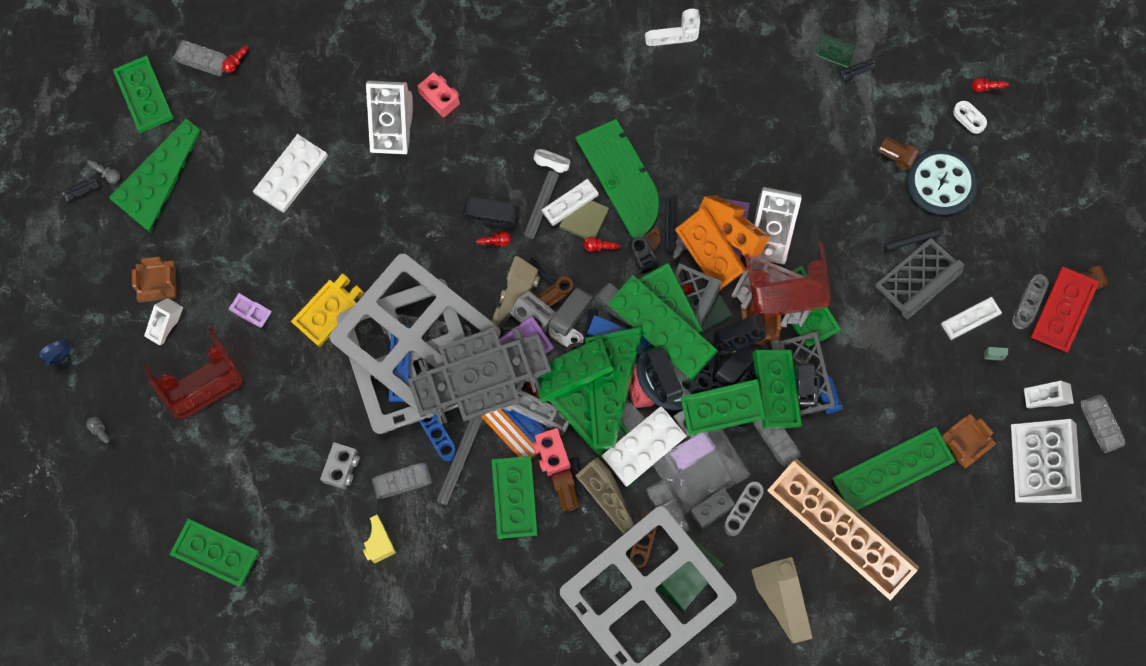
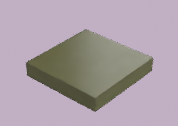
[560,201,609,239]

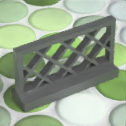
[875,238,964,320]
[675,263,722,326]
[771,332,836,416]

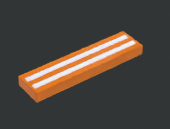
[481,409,538,459]

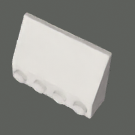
[1011,419,1082,503]

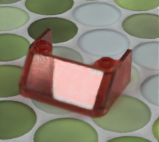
[745,242,831,318]
[143,327,242,419]

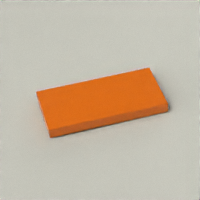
[675,207,746,291]

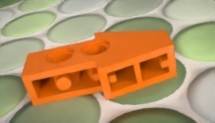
[698,196,770,258]

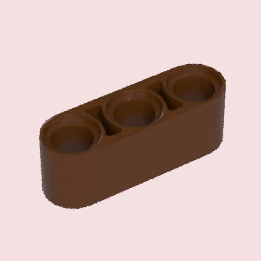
[630,512,658,571]

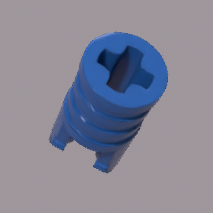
[818,375,843,414]

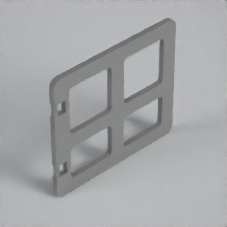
[330,254,500,418]
[337,279,465,434]
[560,507,736,666]

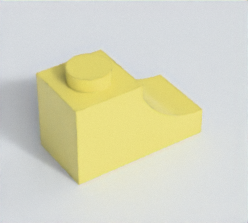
[363,515,396,563]

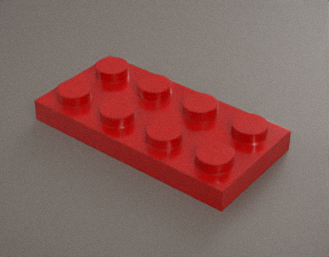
[1030,267,1099,353]

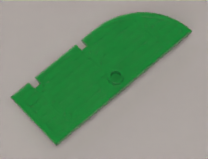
[575,119,660,238]

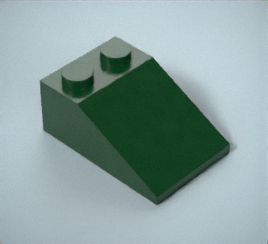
[656,538,724,613]

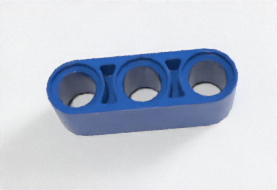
[419,415,457,461]

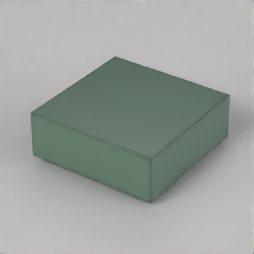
[984,347,1008,360]

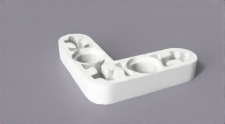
[645,9,700,46]

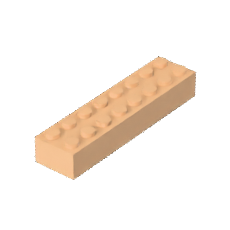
[767,459,919,600]

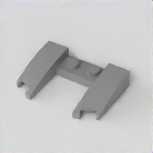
[732,257,823,327]
[503,382,569,437]

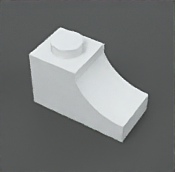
[145,298,183,345]
[1024,381,1073,409]

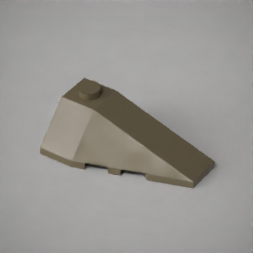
[492,256,540,328]
[576,456,635,535]
[751,557,813,644]

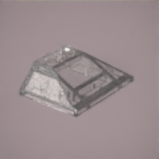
[653,429,751,515]

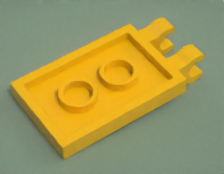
[291,274,364,347]

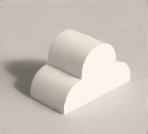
[366,81,413,154]
[754,187,801,264]

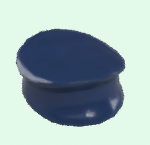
[39,338,72,366]

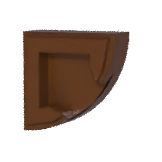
[643,227,661,252]

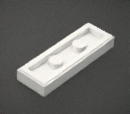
[542,179,599,226]
[941,297,1002,340]

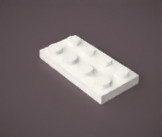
[253,134,328,213]
[601,407,686,487]

